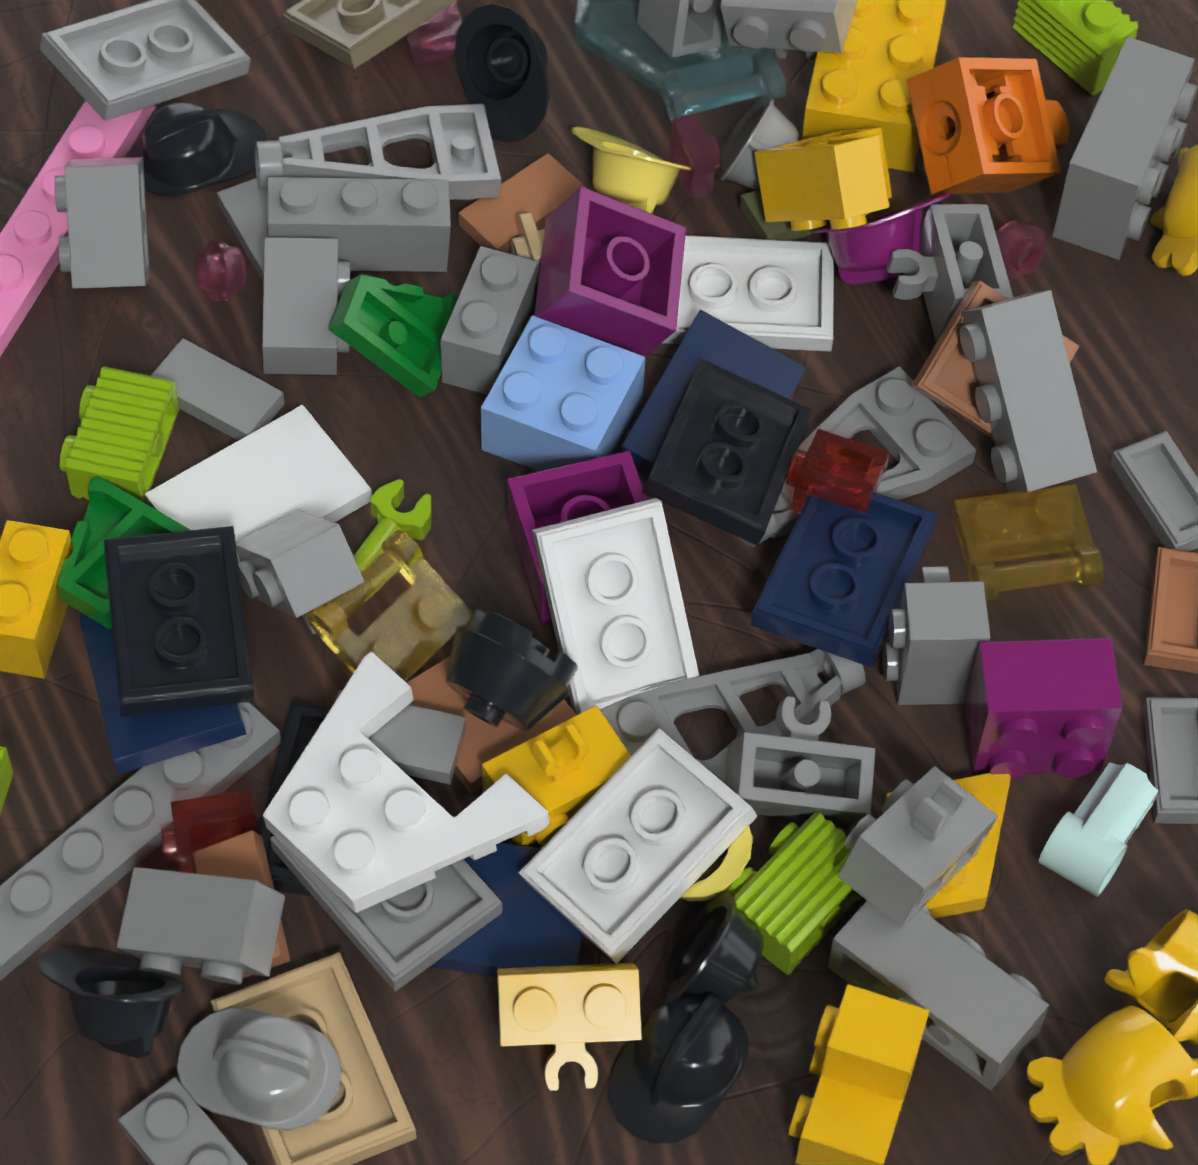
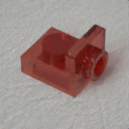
[786,429,890,514]
[161,789,258,874]

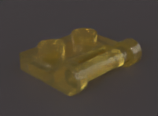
[952,484,1104,600]
[306,530,473,682]

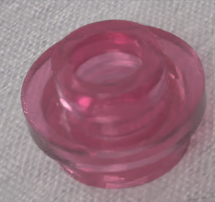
[996,220,1046,279]
[196,241,246,302]

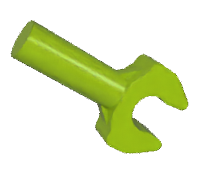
[353,479,432,586]

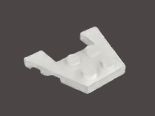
[263,651,550,913]

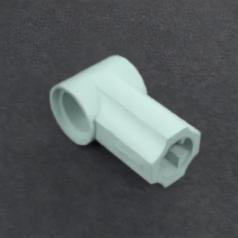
[1039,762,1158,897]

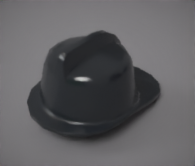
[454,4,550,143]
[131,101,267,197]
[665,892,764,1004]
[37,947,186,1058]
[609,993,749,1143]

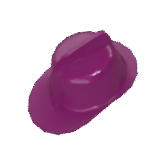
[810,192,952,285]

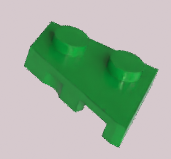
[328,274,459,398]
[57,476,190,630]

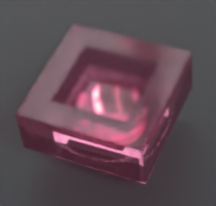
[406,2,462,65]
[669,113,721,200]

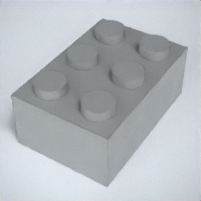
[1053,36,1198,260]

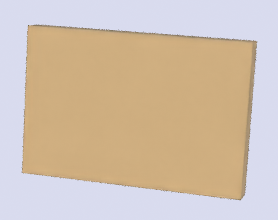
[211,952,416,1165]

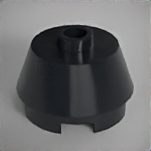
[446,608,578,731]

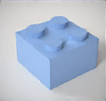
[481,315,645,472]

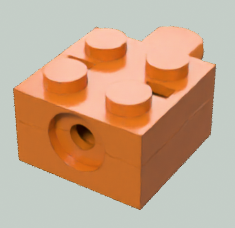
[907,57,1070,195]

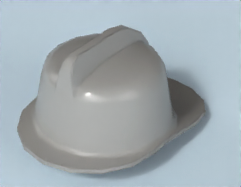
[715,97,799,190]
[177,1008,342,1130]

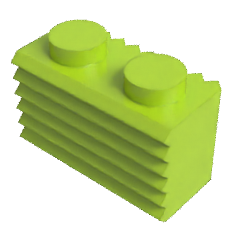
[1012,0,1138,95]
[60,367,180,503]
[727,812,862,975]

